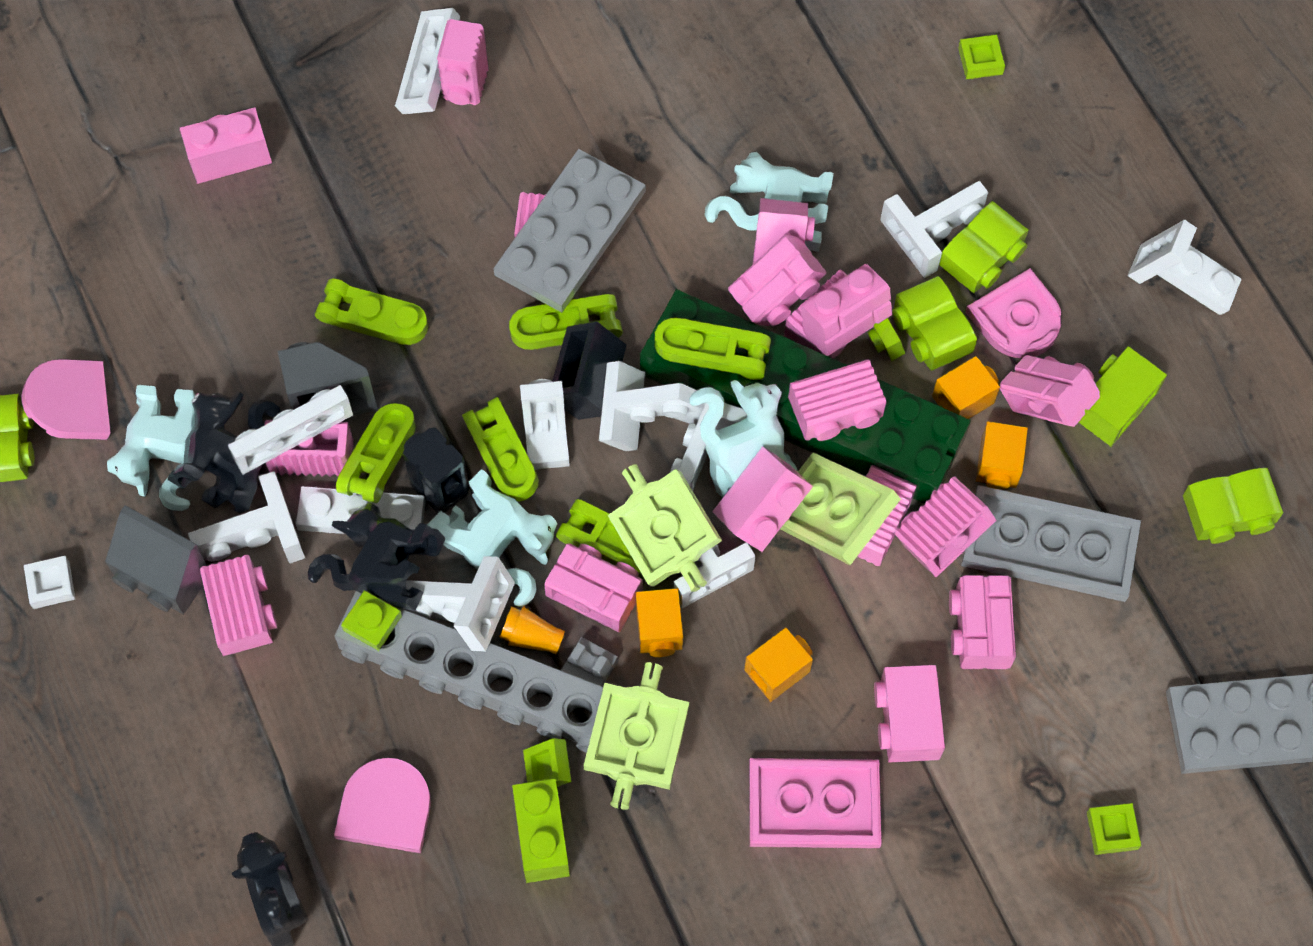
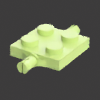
[608,464,722,592]
[584,662,690,810]

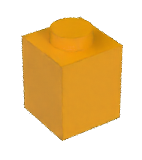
[932,356,1000,419]
[976,421,1028,490]
[636,588,683,657]
[744,628,813,702]

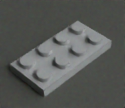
[494,149,646,313]
[961,485,1141,602]
[1166,674,1313,774]

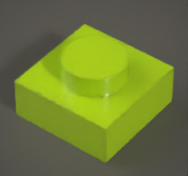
[958,35,1005,79]
[867,318,905,361]
[341,590,402,651]
[523,738,571,787]
[1087,803,1141,855]

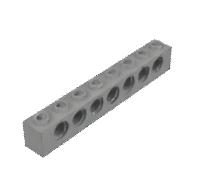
[334,591,603,753]

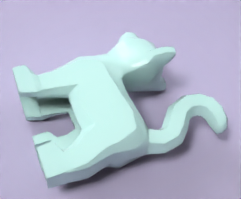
[704,152,834,252]
[689,380,798,498]
[107,385,195,511]
[427,469,558,607]

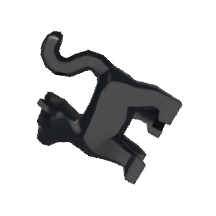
[167,392,281,514]
[308,503,446,611]
[231,832,308,946]

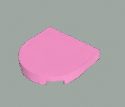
[965,268,1061,358]
[22,359,110,440]
[334,758,431,853]

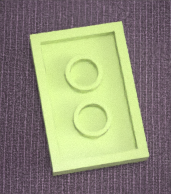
[780,453,901,565]

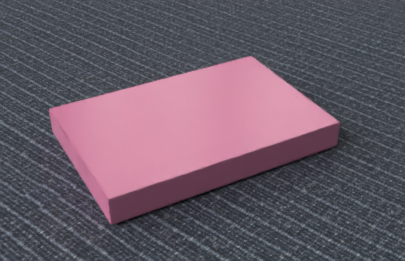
[749,758,881,848]

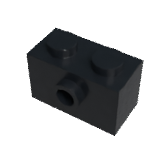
[552,321,627,420]

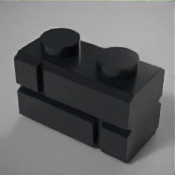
[403,427,469,514]

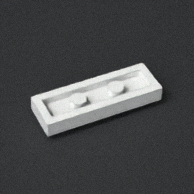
[395,8,460,114]
[228,385,353,474]
[296,486,425,534]

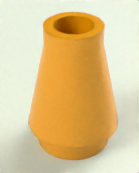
[500,606,565,654]

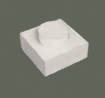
[24,556,75,609]

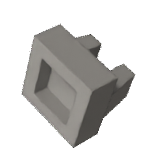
[561,637,618,687]

